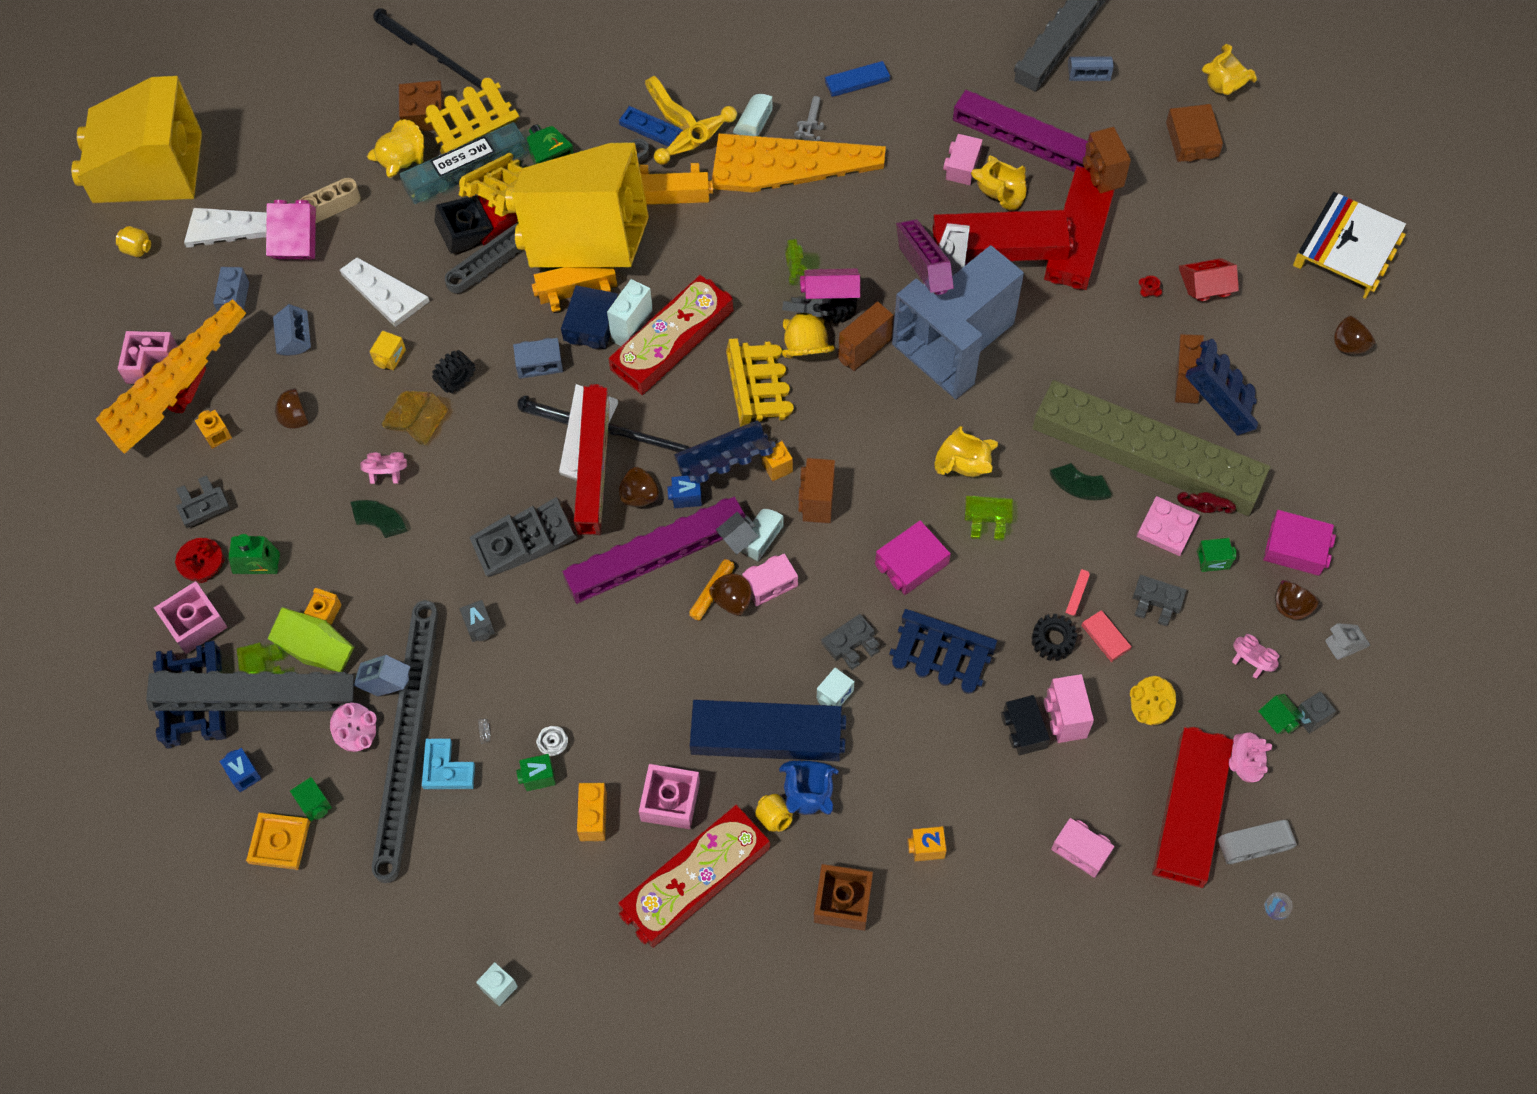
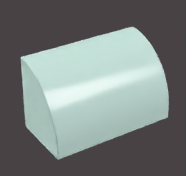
[733,94,772,136]
[740,509,783,561]

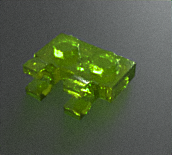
[785,239,808,285]
[965,496,1013,541]
[236,642,285,674]

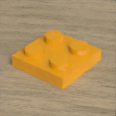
[246,813,310,870]

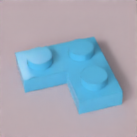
[422,739,475,789]

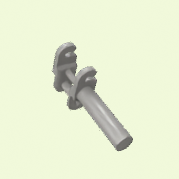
[794,96,824,141]

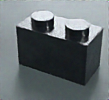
[1001,695,1050,756]

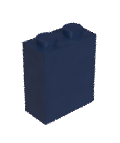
[561,285,619,349]

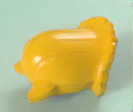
[1202,44,1257,95]
[367,119,425,178]
[971,155,1027,211]
[782,313,835,359]
[934,426,998,477]

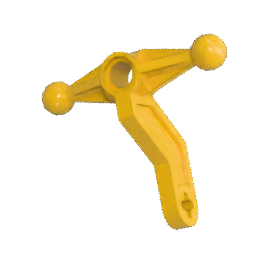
[645,76,737,165]

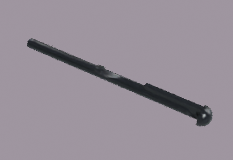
[373,8,482,90]
[517,395,689,452]

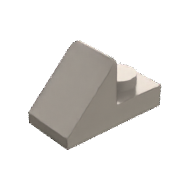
[1325,623,1370,660]

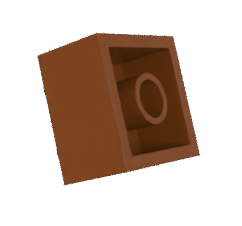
[399,80,445,131]
[1083,127,1131,193]
[798,458,835,523]
[814,864,873,931]

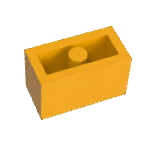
[577,783,607,841]

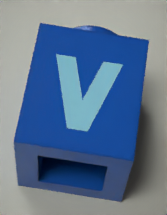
[667,476,702,508]
[219,748,262,792]

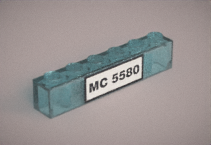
[400,122,528,205]

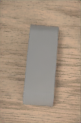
[1218,820,1297,864]

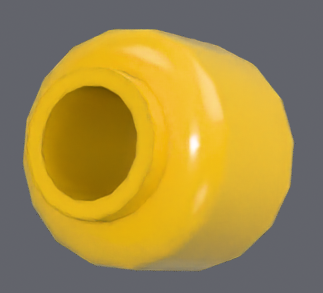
[116,226,151,257]
[755,794,793,832]

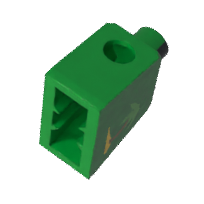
[526,124,574,165]
[229,534,280,574]

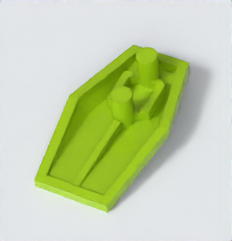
[267,607,354,672]

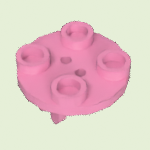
[360,452,407,484]
[1232,634,1279,679]
[330,703,377,752]
[1229,732,1272,783]

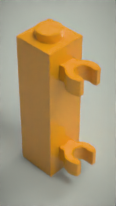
[640,163,713,205]
[531,267,617,313]

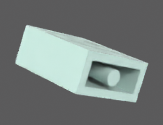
[607,279,654,346]

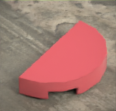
[1065,569,1090,616]

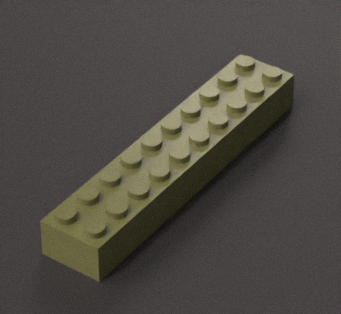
[1032,380,1271,516]

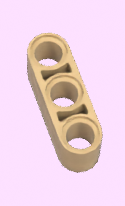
[300,178,361,223]

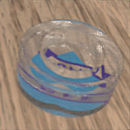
[478,718,490,744]
[1265,892,1293,920]

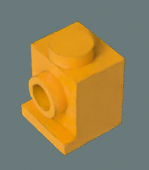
[195,410,232,449]
[304,588,342,625]

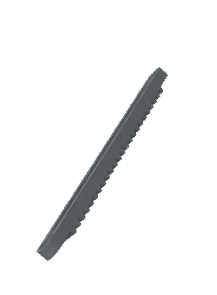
[445,139,649,293]
[372,600,438,883]

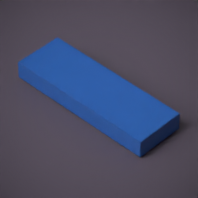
[825,61,890,97]
[619,106,683,146]

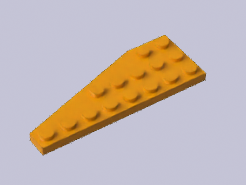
[712,133,886,192]
[96,299,246,454]

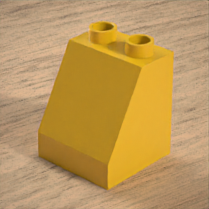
[71,76,202,203]
[506,143,649,267]

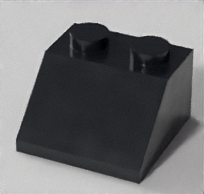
[434,195,493,254]

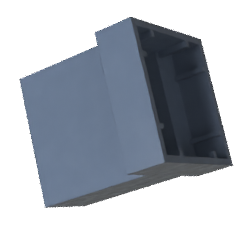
[892,245,1024,400]

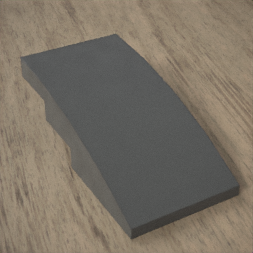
[469,497,577,577]

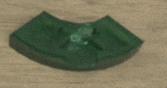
[1049,463,1112,501]
[350,500,407,538]

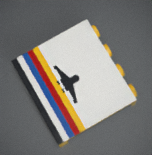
[1293,191,1406,299]

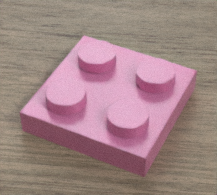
[1137,496,1200,556]

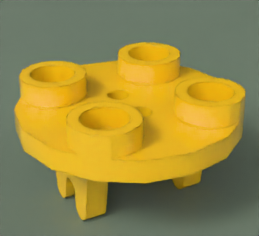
[1130,676,1176,726]

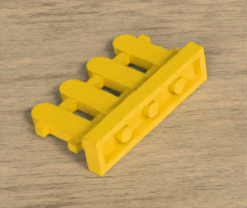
[424,78,520,155]
[726,338,794,427]

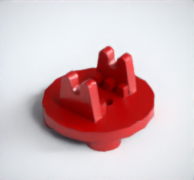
[175,538,225,583]

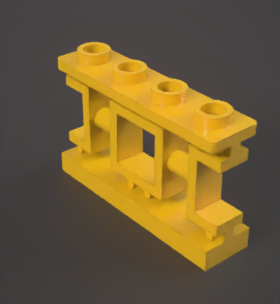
[459,153,522,216]

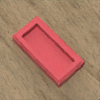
[1081,610,1132,662]

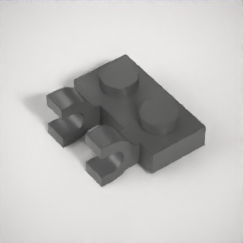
[782,296,831,317]
[176,475,230,528]
[1132,575,1187,626]
[821,614,879,670]

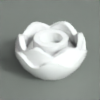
[536,726,568,756]

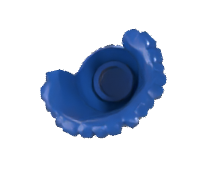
[779,760,839,815]

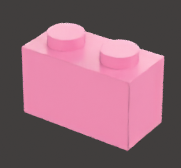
[943,134,983,185]
[742,553,798,606]
[1051,818,1114,878]

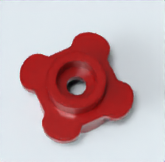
[1138,276,1162,297]

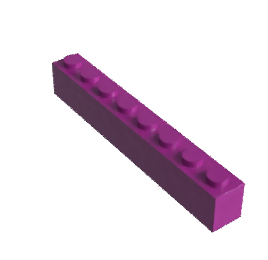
[953,89,1088,172]
[896,219,954,295]
[562,496,745,604]

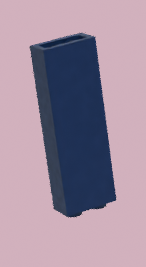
[690,700,846,762]

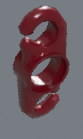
[1177,492,1236,514]

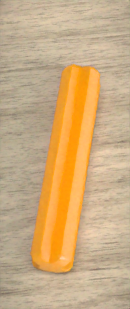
[689,559,734,621]

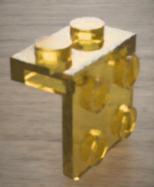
[382,391,448,445]

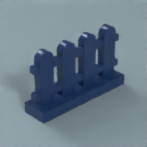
[1185,339,1258,436]
[674,420,776,483]
[889,609,997,694]

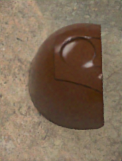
[1334,316,1375,354]
[275,388,308,429]
[619,467,659,507]
[709,574,751,616]
[1275,580,1319,620]

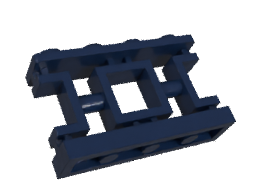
[153,641,227,749]

